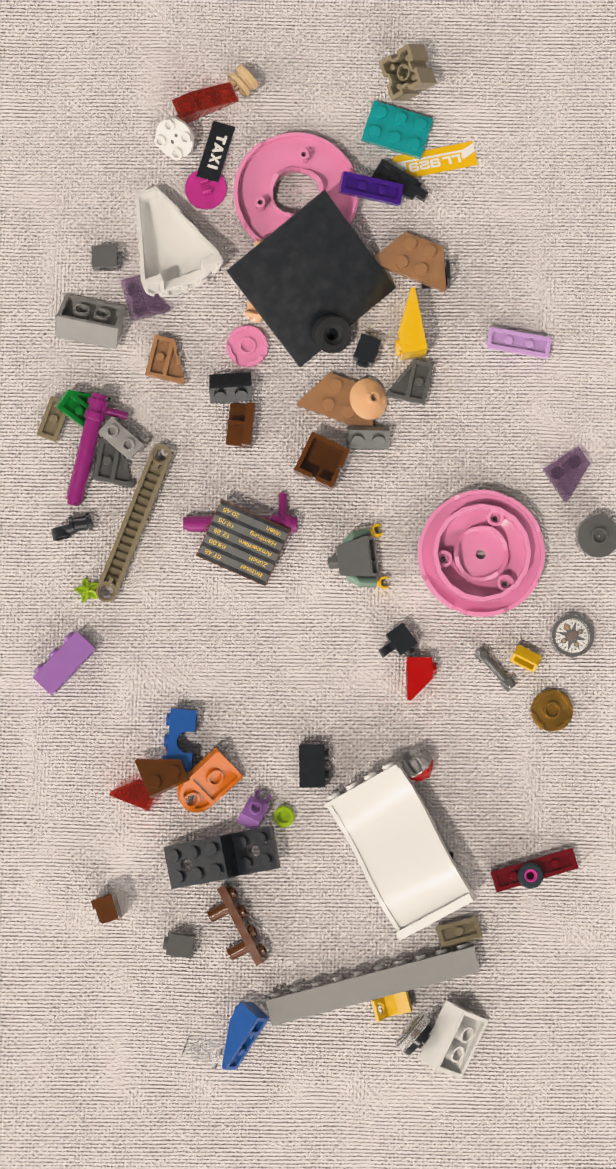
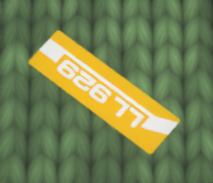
[393,141,477,177]

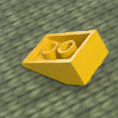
[394,287,427,361]

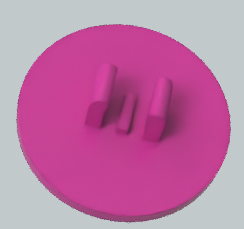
[185,170,227,210]

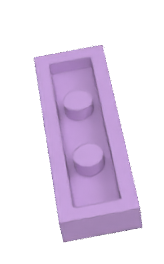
[486,327,552,359]

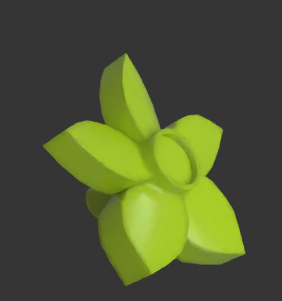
[74,578,98,603]

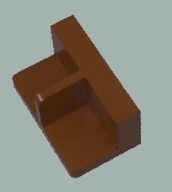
[226,402,255,448]
[91,892,123,924]

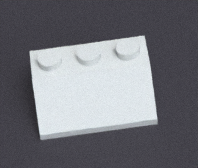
[419,1000,489,1079]

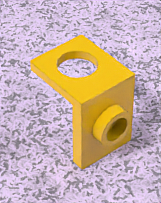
[371,991,413,1022]

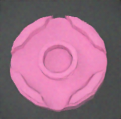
[226,325,268,368]

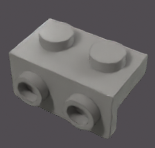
[98,417,145,460]

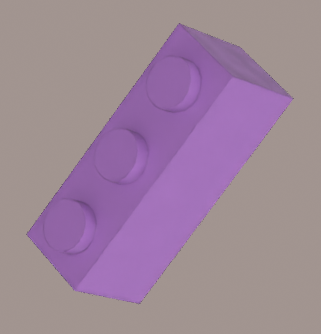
[32,631,97,696]

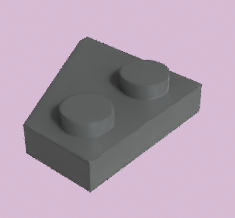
[385,359,434,406]

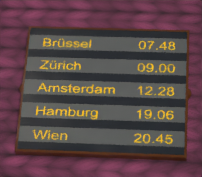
[196,498,291,586]

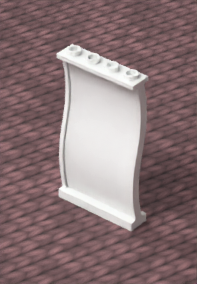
[324,761,477,940]

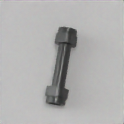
[474,646,517,692]

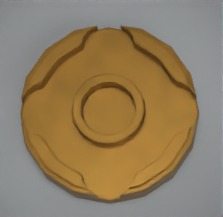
[530,690,573,732]

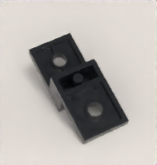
[163,825,281,889]

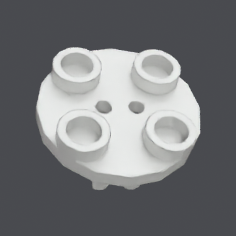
[154,117,195,160]

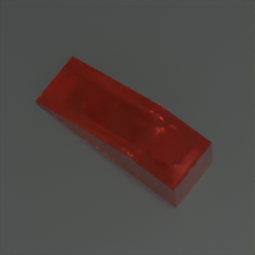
[172,82,238,123]

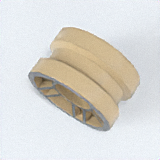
[227,64,259,98]

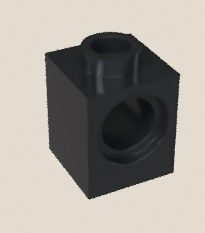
[353,333,381,368]

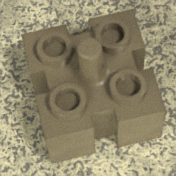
[379,44,437,101]

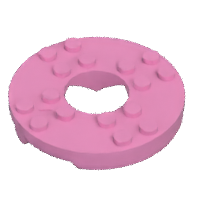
[233,132,359,241]

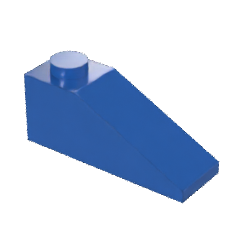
[222,1002,269,1070]

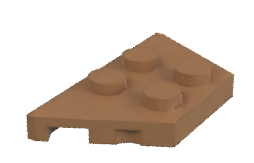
[374,232,446,293]
[297,372,373,426]

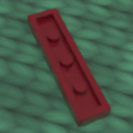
[490,847,579,892]

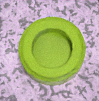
[273,806,295,827]

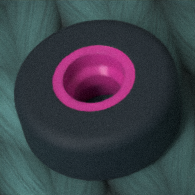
[517,863,543,889]

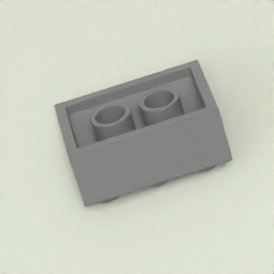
[55,294,127,349]

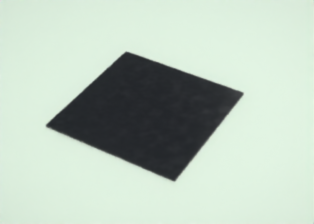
[226,190,396,367]

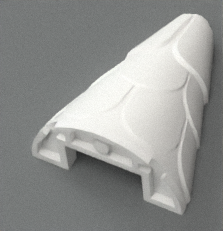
[136,186,223,297]

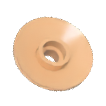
[350,378,387,420]

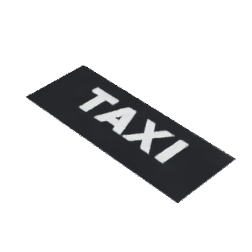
[196,121,235,182]

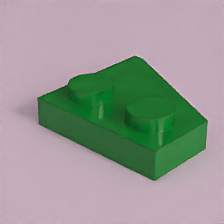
[55,390,112,428]

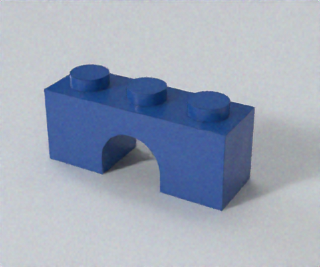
[162,708,198,773]

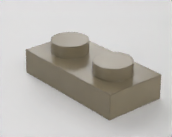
[36,396,67,443]
[436,916,483,949]

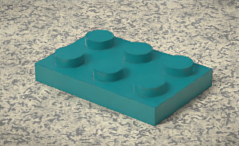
[361,100,433,160]

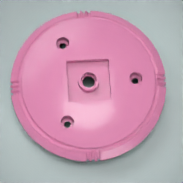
[418,490,545,617]

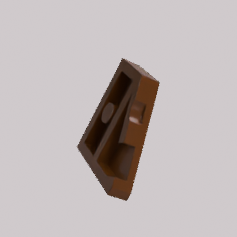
[134,759,190,798]

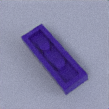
[339,171,404,206]

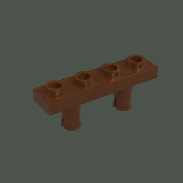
[207,883,268,966]

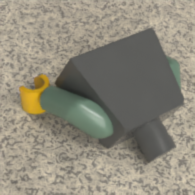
[328,524,389,589]

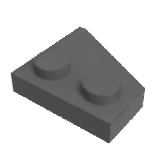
[92,438,133,488]

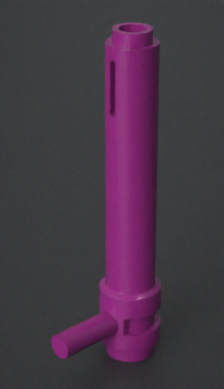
[66,392,128,506]
[183,493,297,535]

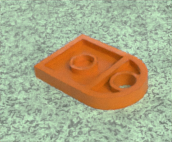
[177,747,244,812]

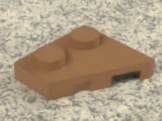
[145,334,185,385]

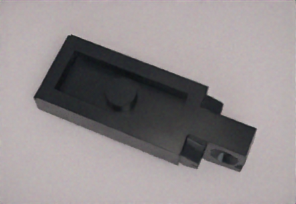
[372,159,428,202]

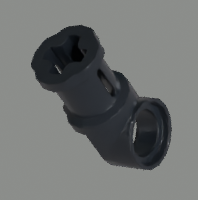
[51,512,93,541]

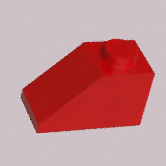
[406,657,437,701]

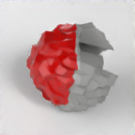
[400,747,434,782]

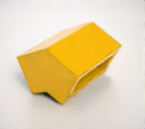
[510,644,542,673]

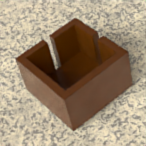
[294,432,350,490]

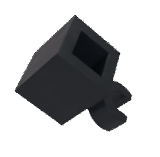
[378,623,418,658]

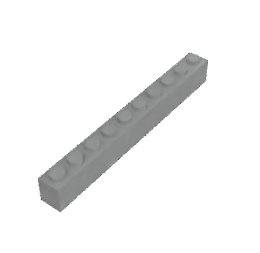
[265,942,481,1026]

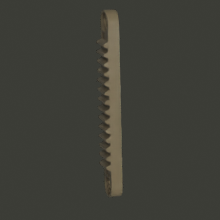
[96,444,172,603]

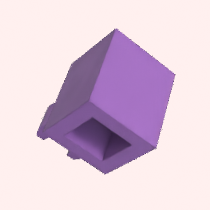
[237,789,271,829]

